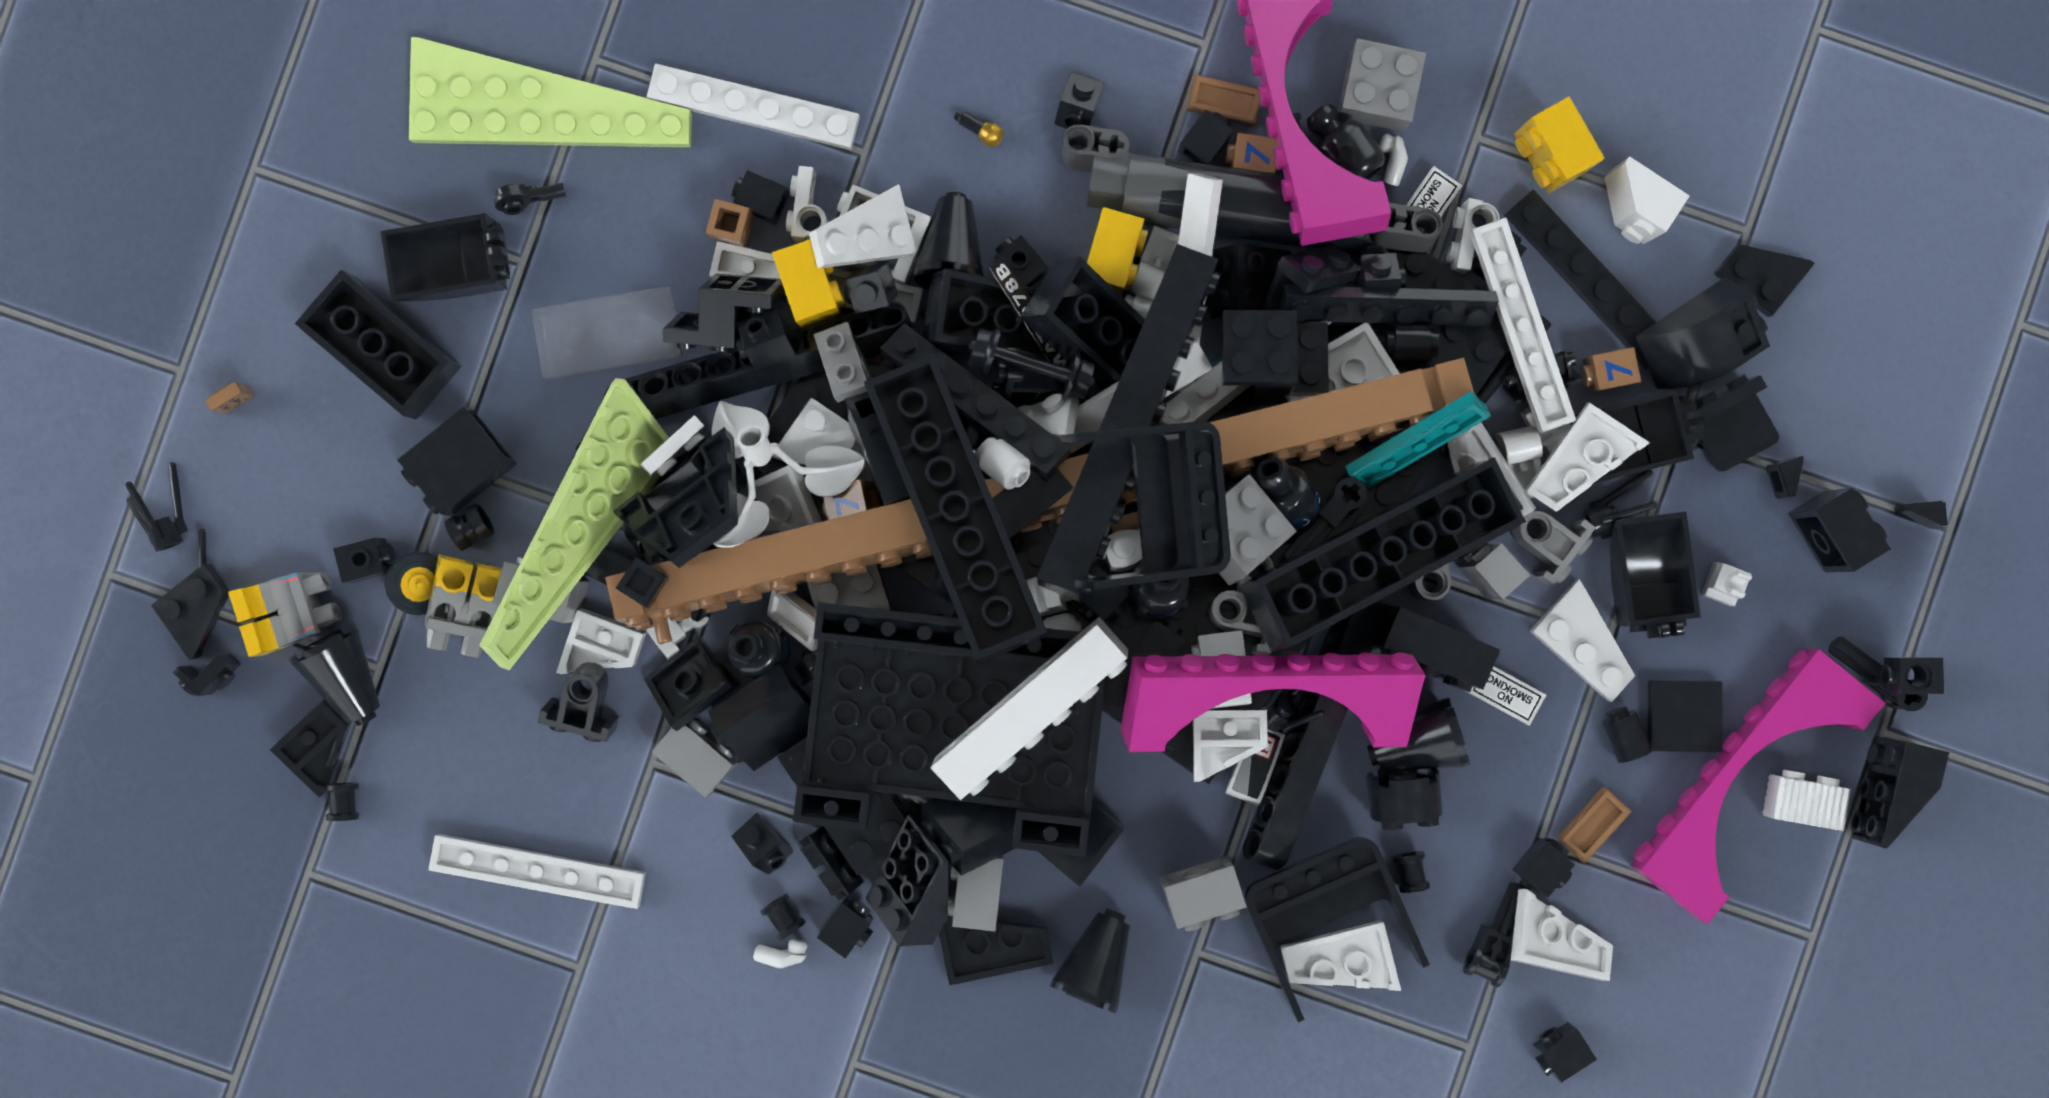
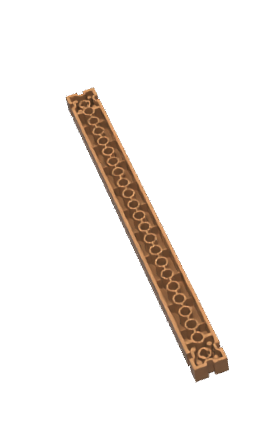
[605,358,1474,644]

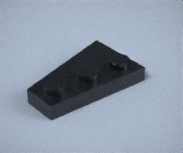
[939,916,1054,986]

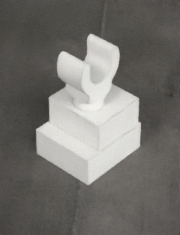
[1701,562,1752,606]
[646,611,709,660]

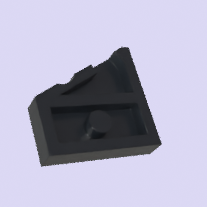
[270,699,350,797]

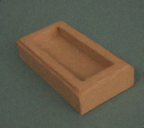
[1186,74,1260,127]
[1556,786,1632,863]

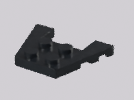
[613,427,738,568]

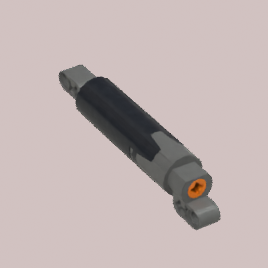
[1061,125,1443,255]

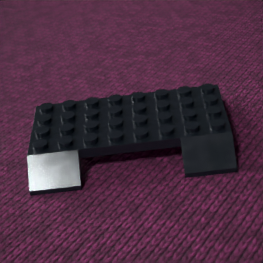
[793,602,1106,857]

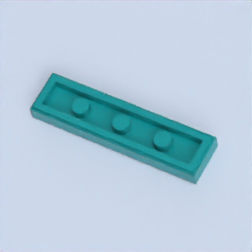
[1346,391,1491,489]

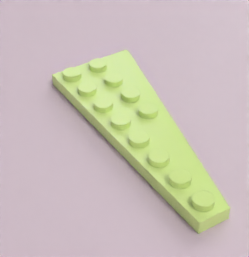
[409,37,692,147]
[479,378,669,671]

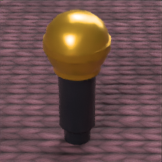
[954,110,1004,147]

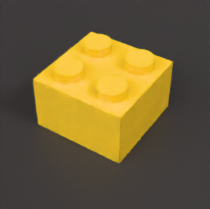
[1514,96,1605,194]
[1087,207,1148,297]
[772,239,846,328]

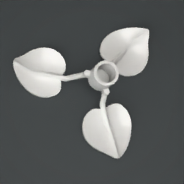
[712,401,865,548]

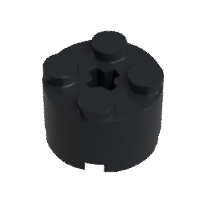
[1367,768,1443,830]

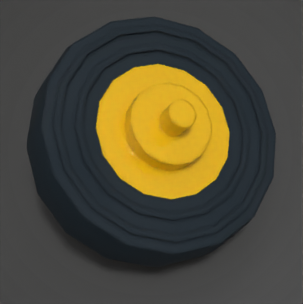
[384,552,438,616]

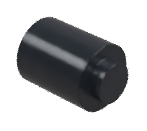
[1602,706,1652,763]

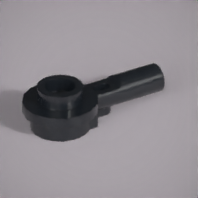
[494,183,566,215]

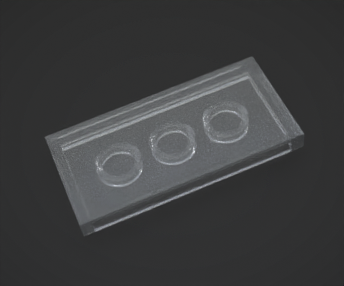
[531,286,683,380]

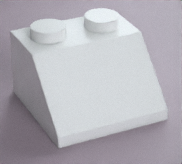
[1604,156,1690,244]

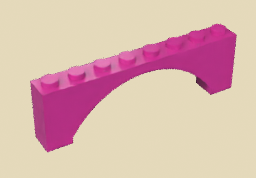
[1236,0,1391,246]
[1630,648,1886,925]
[1120,652,1425,752]

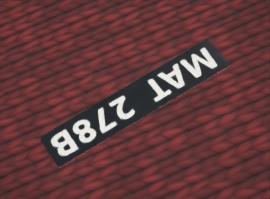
[989,256,1070,383]

